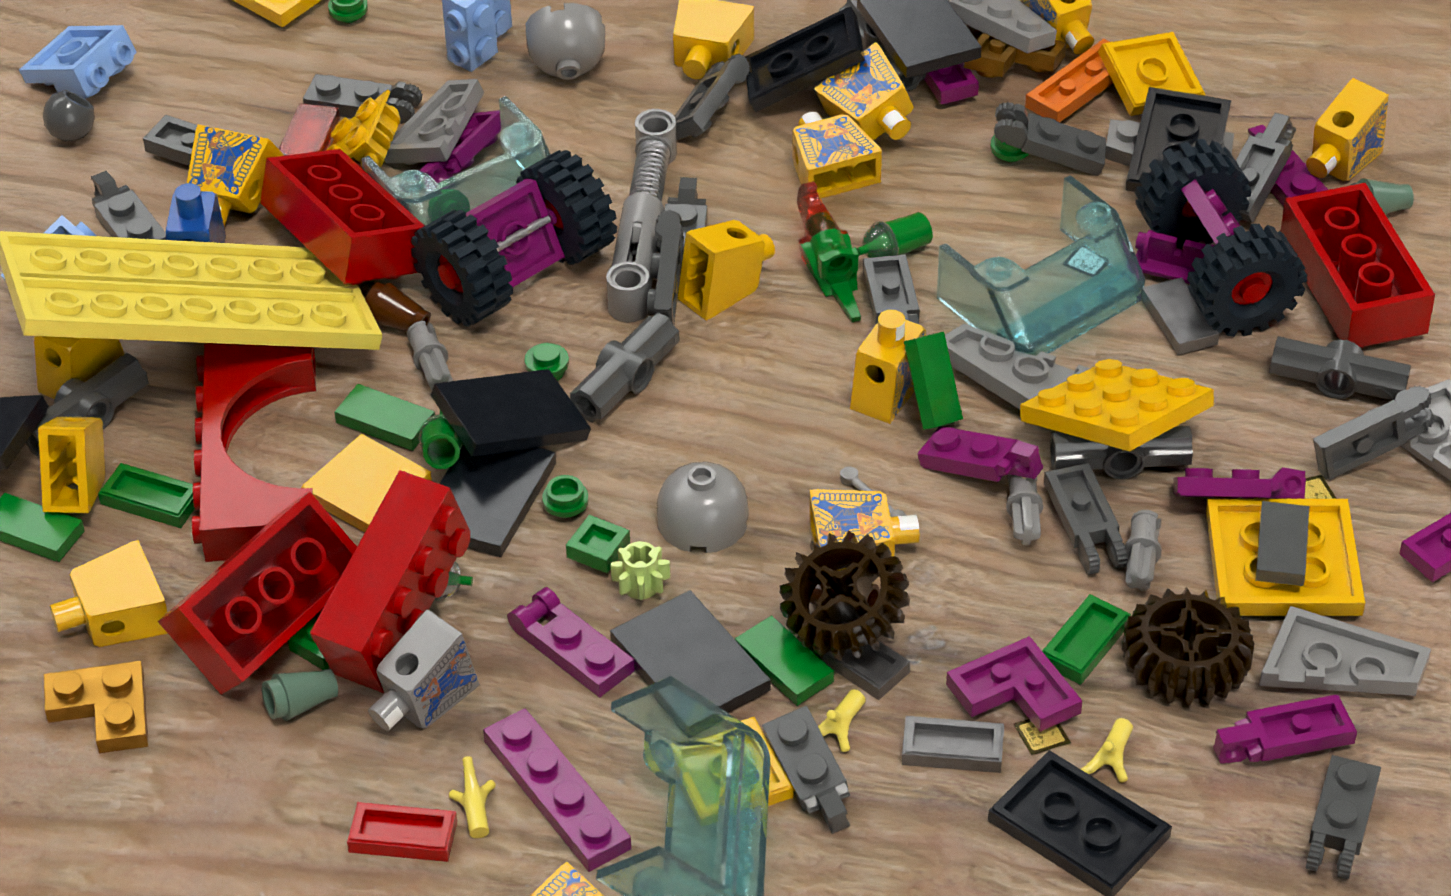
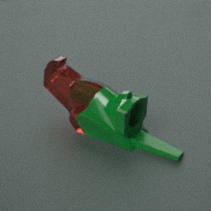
[797,181,861,322]

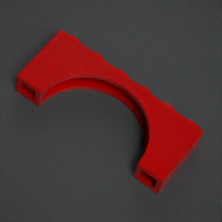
[192,343,316,562]

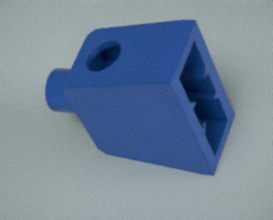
[166,183,226,243]

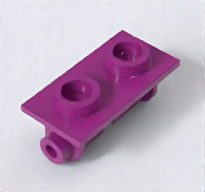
[1130,230,1215,284]

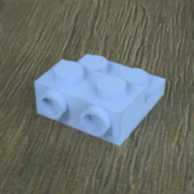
[442,0,512,72]
[19,25,137,99]

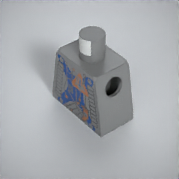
[368,609,480,731]

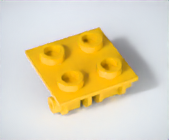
[327,89,401,171]

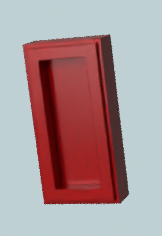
[347,802,458,862]

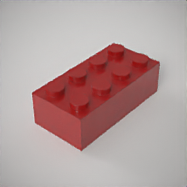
[260,149,425,285]
[1280,183,1435,347]
[310,470,470,693]
[157,491,357,695]

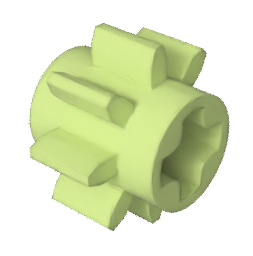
[611,541,670,600]

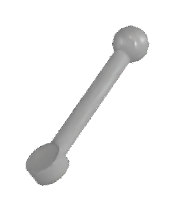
[840,467,906,517]

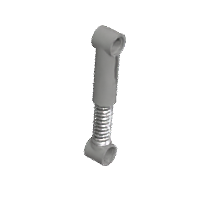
[606,109,677,323]

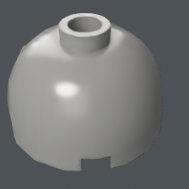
[525,3,605,80]
[657,462,749,553]

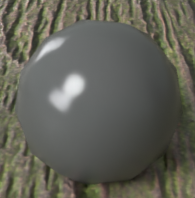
[43,90,95,141]

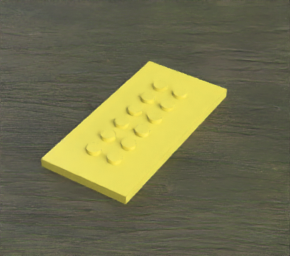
[0,231,383,350]

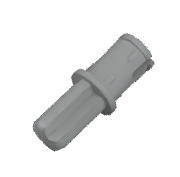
[407,321,453,390]
[1006,474,1043,545]
[1125,510,1162,591]

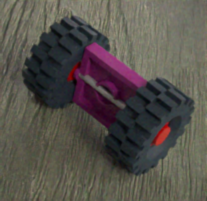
[1135,139,1307,337]
[411,150,617,327]

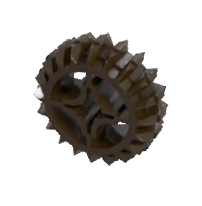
[779,530,910,661]
[1121,587,1255,706]

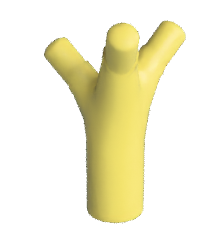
[818,689,866,752]
[1081,718,1133,783]
[449,756,496,838]

